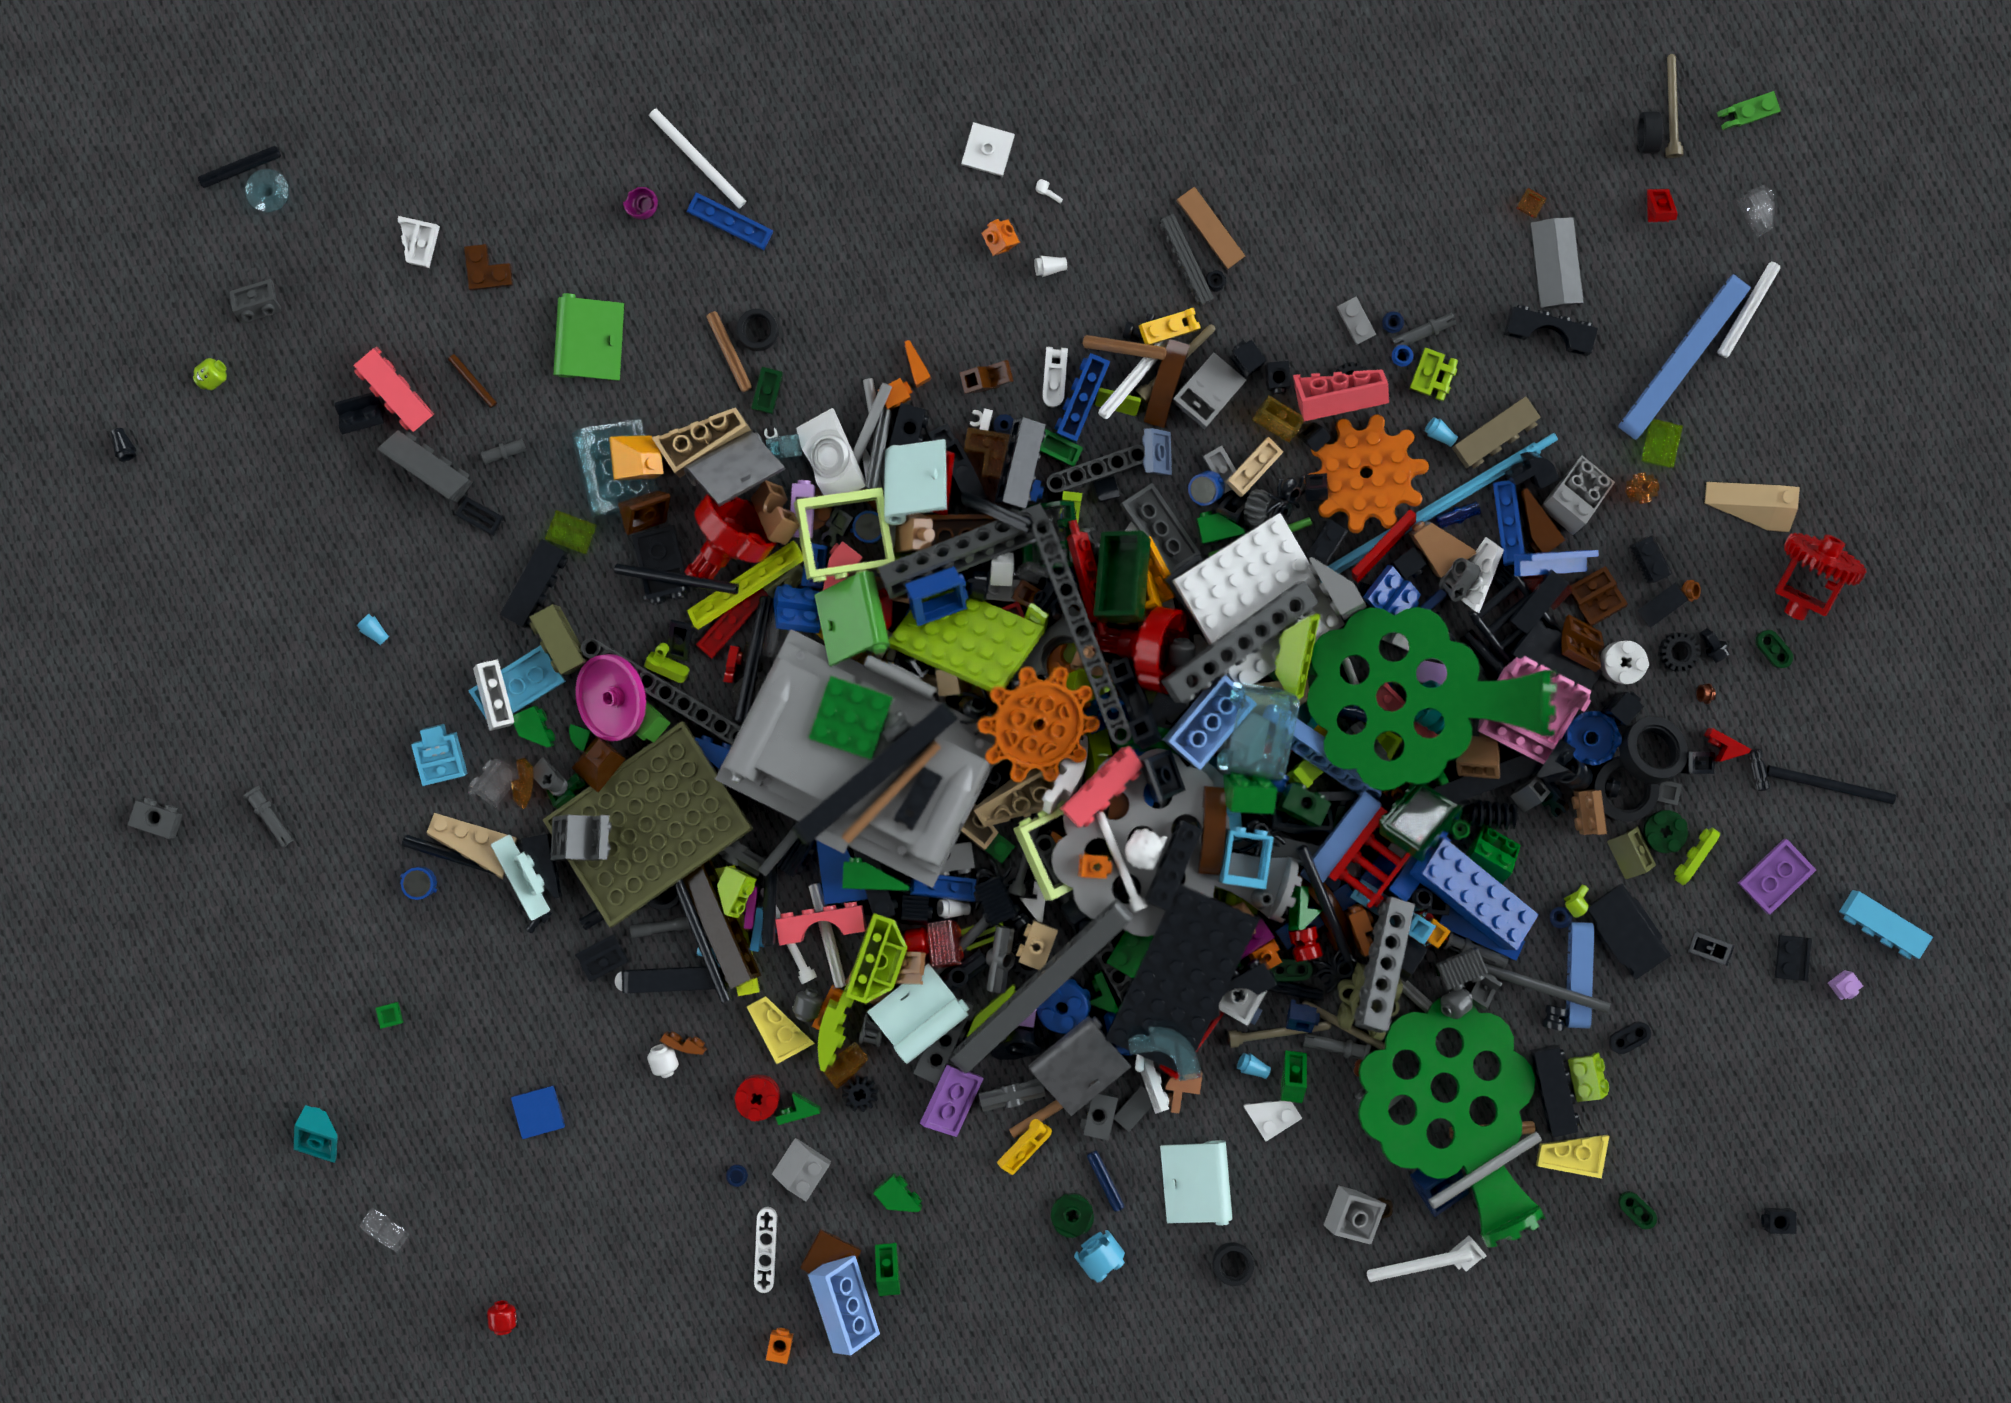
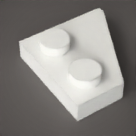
[398,216,440,268]
[1243,1100,1302,1141]

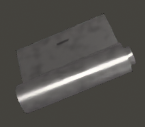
[684,431,785,506]
[1029,1016,1131,1116]

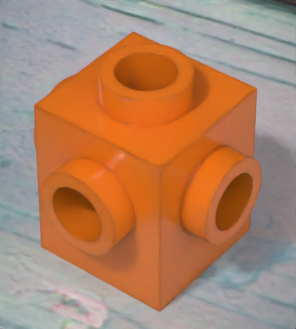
[982,219,1020,256]
[1248,939,1282,969]

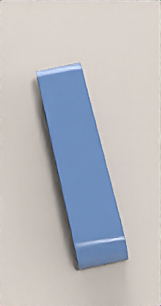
[1300,790,1382,883]
[1566,922,1594,1029]

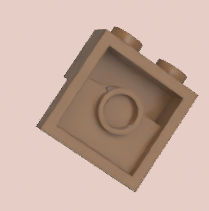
[1572,789,1607,835]

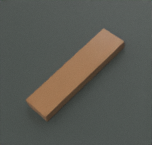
[1177,187,1245,270]

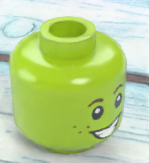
[193,358,227,390]

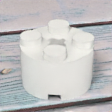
[1600,641,1649,684]

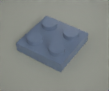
[1143,428,1172,476]

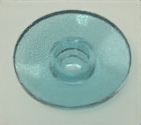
[245,169,289,212]

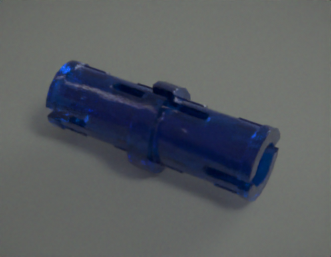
[1435,501,1481,529]

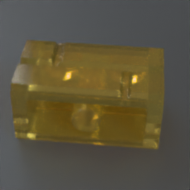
[1252,395,1304,443]

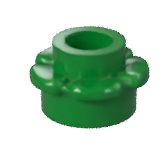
[1449,819,1470,840]

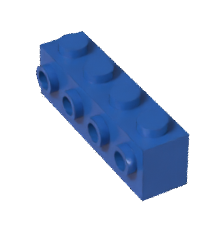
[1054,353,1110,444]

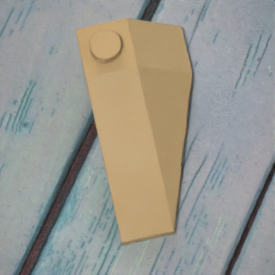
[1705,482,1800,532]

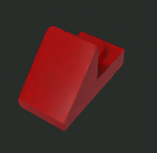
[1647,189,1678,222]
[1704,728,1751,762]

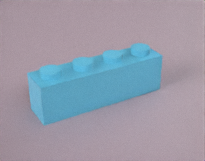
[1839,890,1933,960]

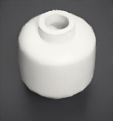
[647,1044,679,1078]

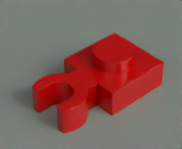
[723,645,743,683]

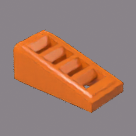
[905,340,931,388]

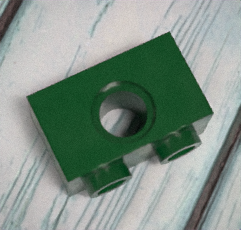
[1276,782,1331,828]

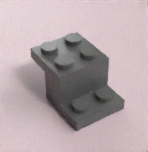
[551,815,611,861]

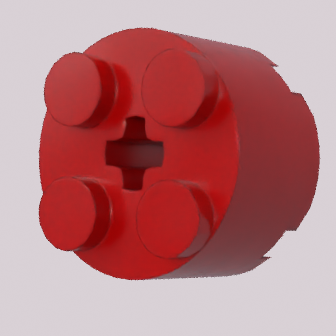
[735,1074,780,1121]

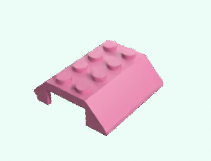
[1477,656,1591,764]

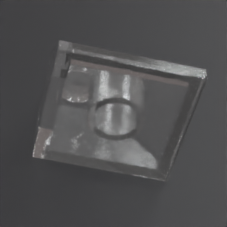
[1736,185,1775,238]

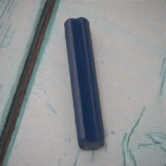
[1087,1151,1124,1212]

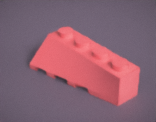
[354,347,434,432]
[1293,370,1389,421]
[1059,746,1143,828]

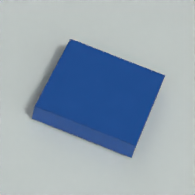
[511,1085,565,1139]

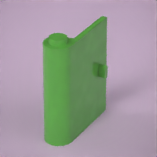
[553,293,624,381]
[814,571,890,666]

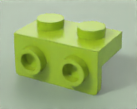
[1568,1053,1609,1102]

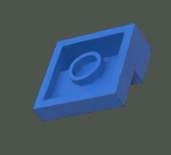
[1363,565,1421,615]
[773,584,821,634]

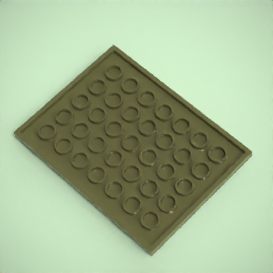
[543,721,753,927]

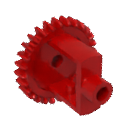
[1775,533,1867,620]

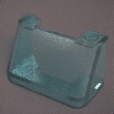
[1217,682,1299,781]

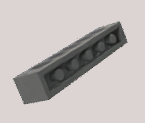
[1354,897,1415,1033]

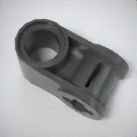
[1439,558,1480,601]
[528,756,568,796]
[859,1004,883,1048]

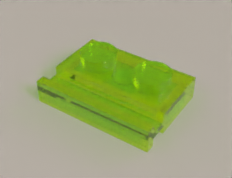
[1641,419,1683,468]
[545,510,597,554]

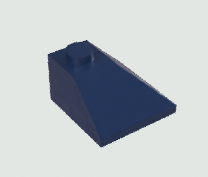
[1410,1169,1469,1217]

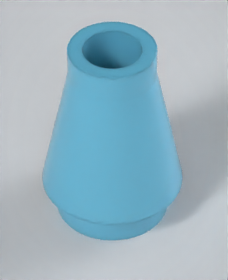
[1424,417,1458,447]
[357,614,389,645]
[1237,1053,1271,1079]

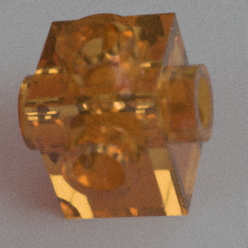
[1626,472,1659,505]

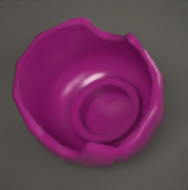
[623,187,658,220]

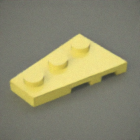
[746,996,815,1064]
[1536,1135,1609,1179]

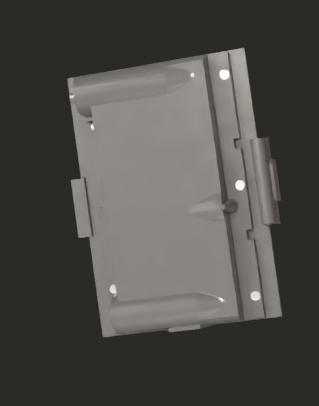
[715,629,996,888]

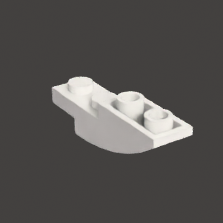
[1042,735,1088,814]

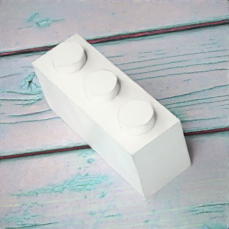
[473,659,515,731]

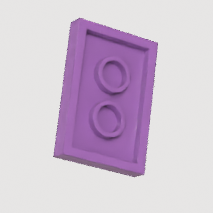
[1738,838,1816,915]
[920,1064,984,1137]

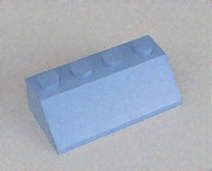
[1162,675,1257,770]
[808,1256,880,1355]

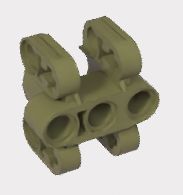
[1337,963,1403,1041]

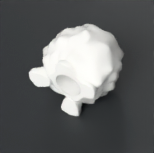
[1125,828,1167,870]

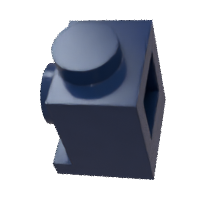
[1286,999,1320,1033]

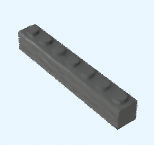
[1160,214,1214,306]

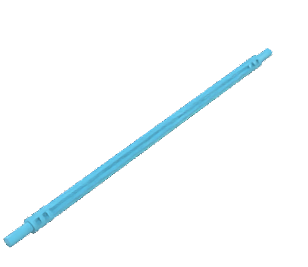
[1319,433,1558,583]

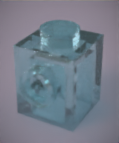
[765,434,802,460]

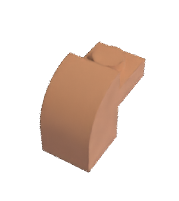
[1164,1068,1203,1113]

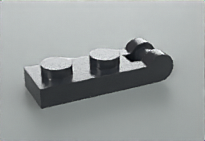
[893,766,943,831]

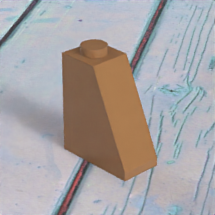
[1408,521,1476,578]

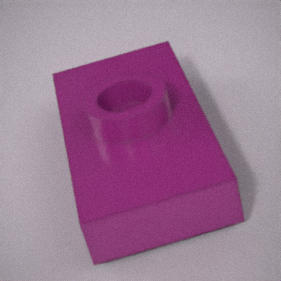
[742,886,759,932]

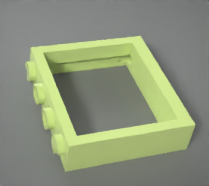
[794,487,895,582]
[1013,800,1113,900]

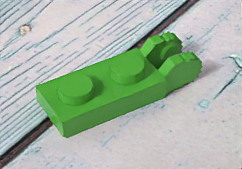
[1717,91,1781,130]

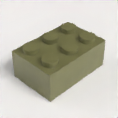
[530,604,589,675]

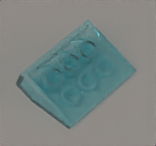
[572,419,657,518]

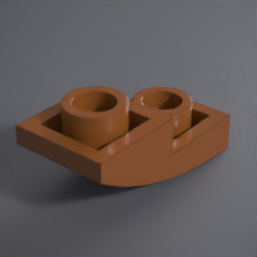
[660,1031,707,1055]

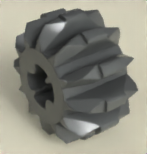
[1243,489,1274,526]

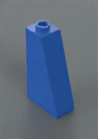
[1386,826,1451,902]
[816,840,868,905]

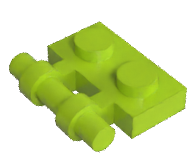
[1409,347,1458,401]

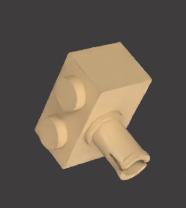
[921,669,972,696]
[1016,920,1058,970]

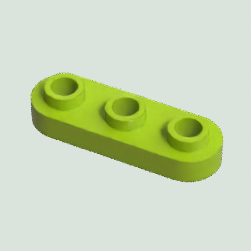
[1674,827,1720,885]

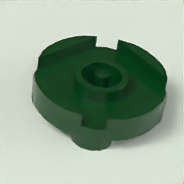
[1643,810,1688,853]
[1051,1193,1094,1238]

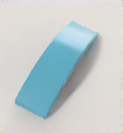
[1350,879,1436,944]

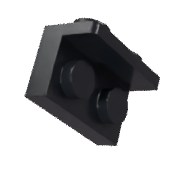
[335,392,384,435]

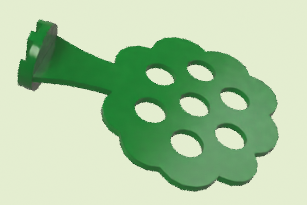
[1307,607,1556,791]
[1358,997,1546,1247]

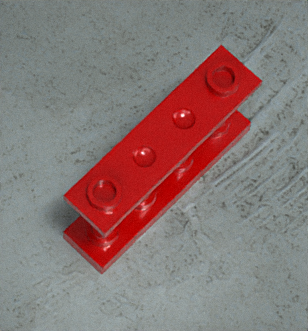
[1328,807,1423,908]

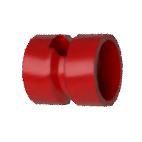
[1288,925,1323,962]

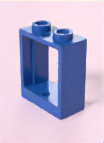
[905,566,968,626]

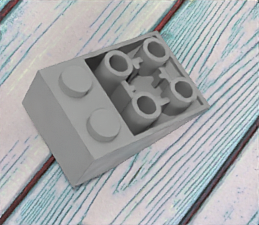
[1172,353,1246,430]
[1541,455,1615,535]
[1308,557,1367,620]

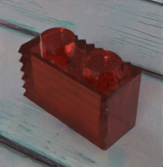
[927,920,964,969]

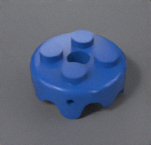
[1564,711,1622,765]
[1036,979,1091,1034]

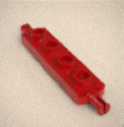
[1067,519,1107,636]

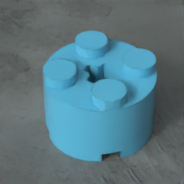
[1074,1230,1125,1282]

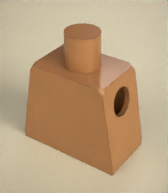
[894,513,935,553]
[1456,732,1500,779]

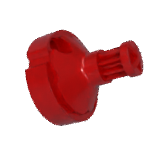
[685,493,778,580]
[1093,606,1190,694]

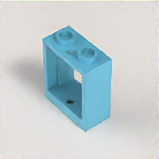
[1219,826,1274,889]

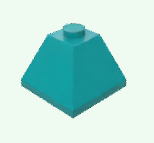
[294,1105,338,1163]

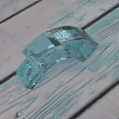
[1128,1027,1202,1081]

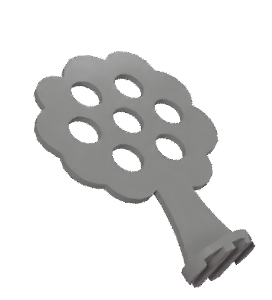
[1051,749,1303,937]

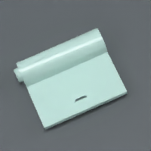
[884,439,947,525]
[867,963,969,1064]
[1160,1140,1233,1225]

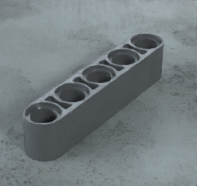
[1046,445,1145,494]

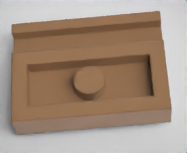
[895,952,926,985]

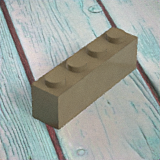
[1451,397,1541,469]

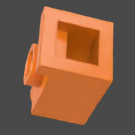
[1078,854,1112,879]

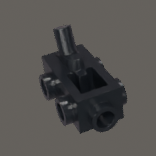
[1033,569,1079,621]

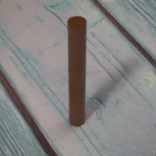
[448,354,497,408]

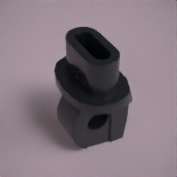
[1700,628,1730,663]

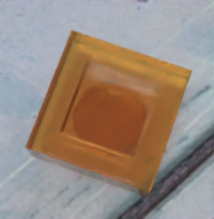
[1516,188,1547,219]

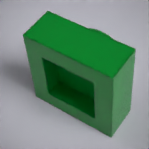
[985,833,1015,863]
[375,1002,404,1029]

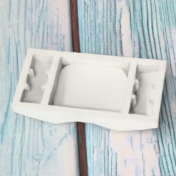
[796,408,866,496]

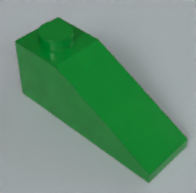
[843,858,910,891]

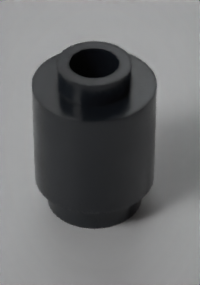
[1407,888,1433,912]

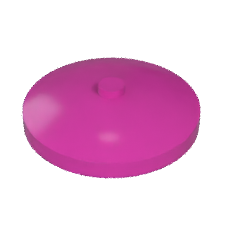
[576,654,646,741]

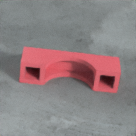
[775,901,867,946]

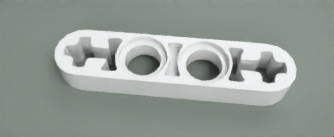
[754,1207,777,1293]

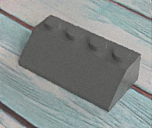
[378,430,473,503]

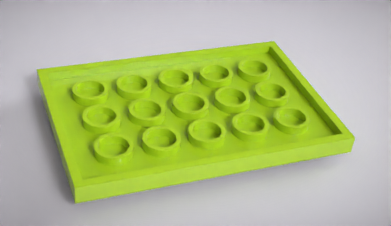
[889,588,1045,692]

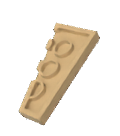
[427,813,517,879]

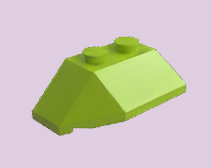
[1275,613,1320,701]
[845,913,908,1004]

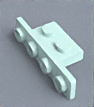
[491,835,550,920]

